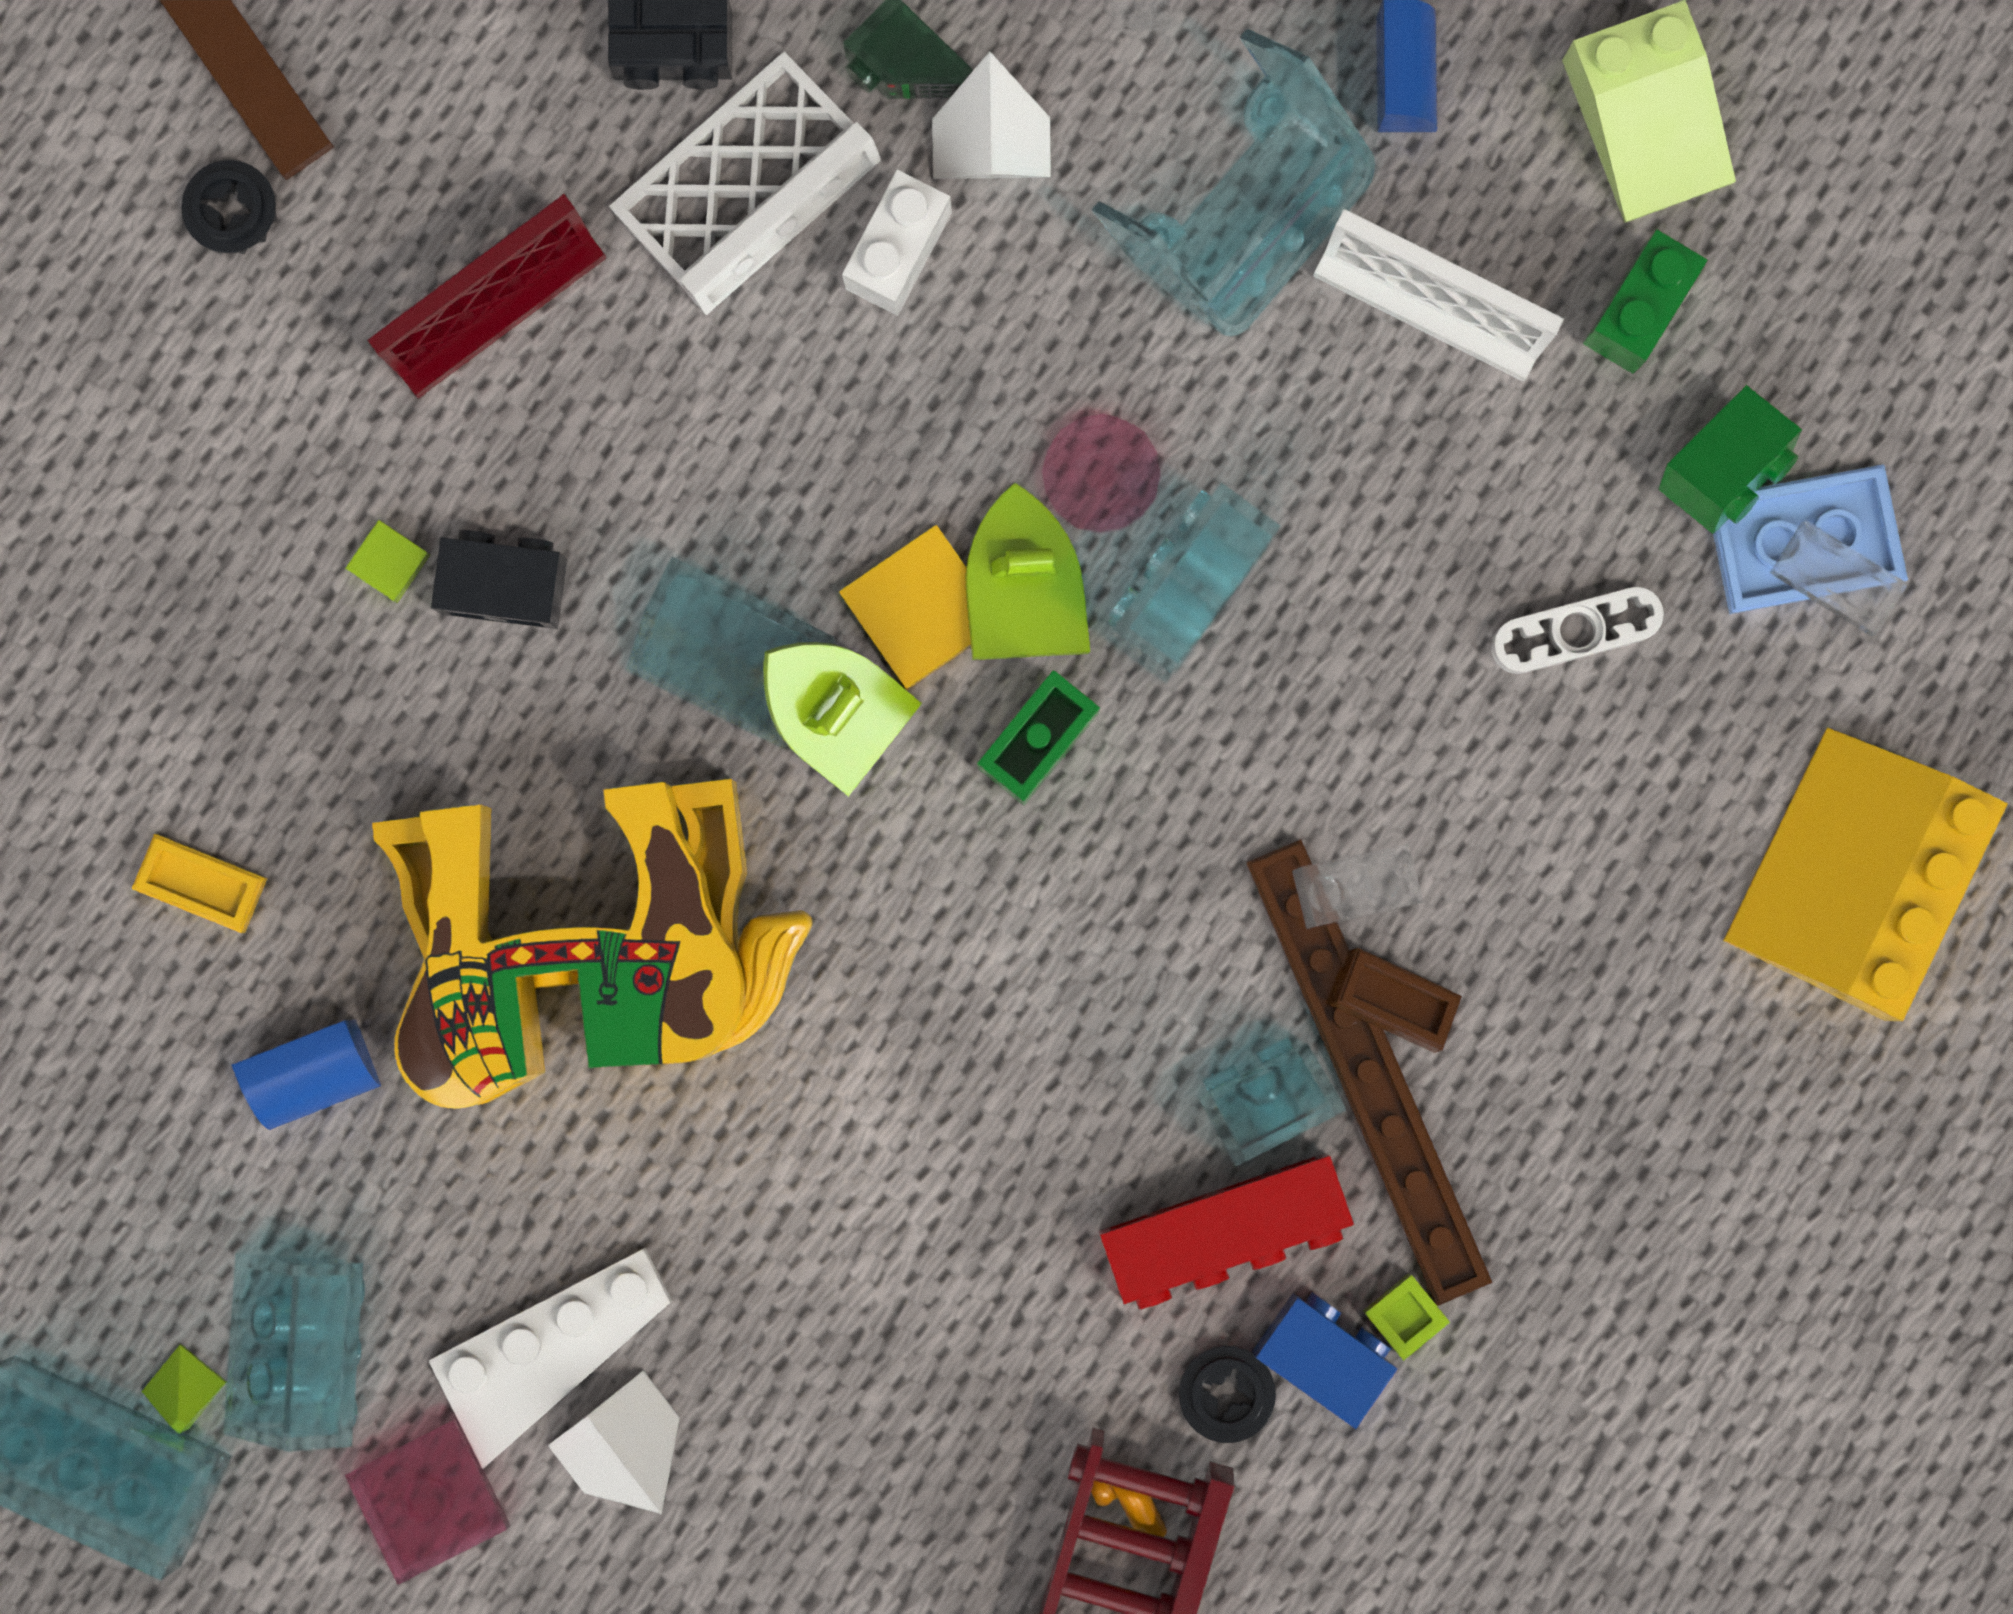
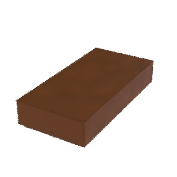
[1329,948,1462,1053]

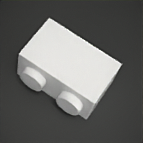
[842,169,952,316]

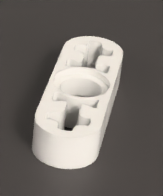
[1491,587,1664,674]

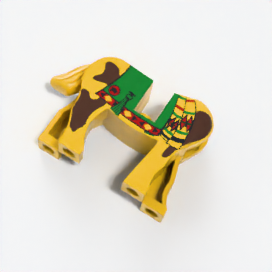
[372,779,812,1109]

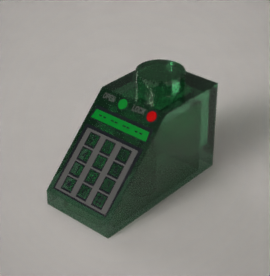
[843,0,973,99]

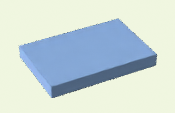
[1713,464,1908,615]

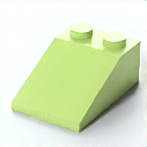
[1562,0,1736,223]

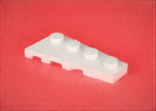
[429,1248,672,1469]

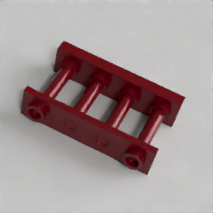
[1039,1427,1235,1614]

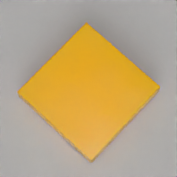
[839,524,971,690]

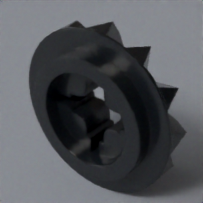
[181,160,278,255]
[1179,1345,1276,1443]

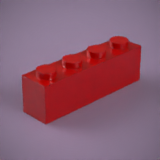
[1099,1153,1354,1310]

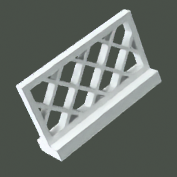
[609,51,881,315]
[1313,209,1564,382]

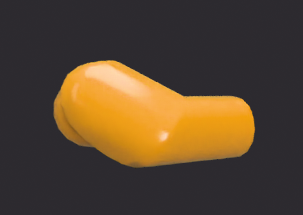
[1091,1481,1167,1537]

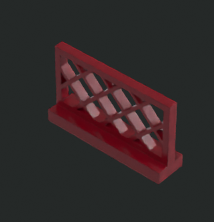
[367,194,607,399]

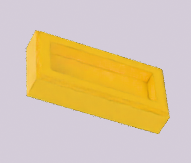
[131,834,268,933]

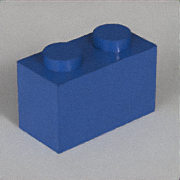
[1252,1292,1398,1429]

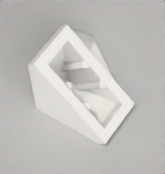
[932,51,1051,179]
[548,1370,680,1514]

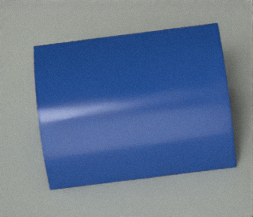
[1376,0,1438,133]
[231,1020,381,1130]

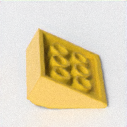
[1723,727,2008,1022]

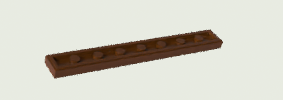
[1246,839,1493,1306]

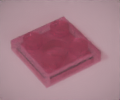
[345,1418,511,1585]

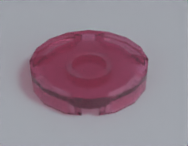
[1042,414,1161,534]

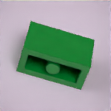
[1583,229,1708,374]
[1658,385,1802,534]
[977,670,1101,806]

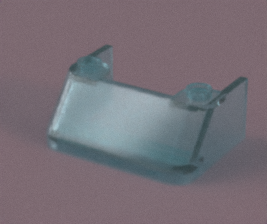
[1091,29,1375,336]

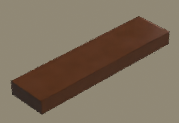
[160,0,335,181]

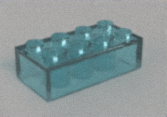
[0,1355,232,1580]

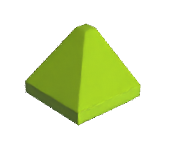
[141,1344,227,1434]

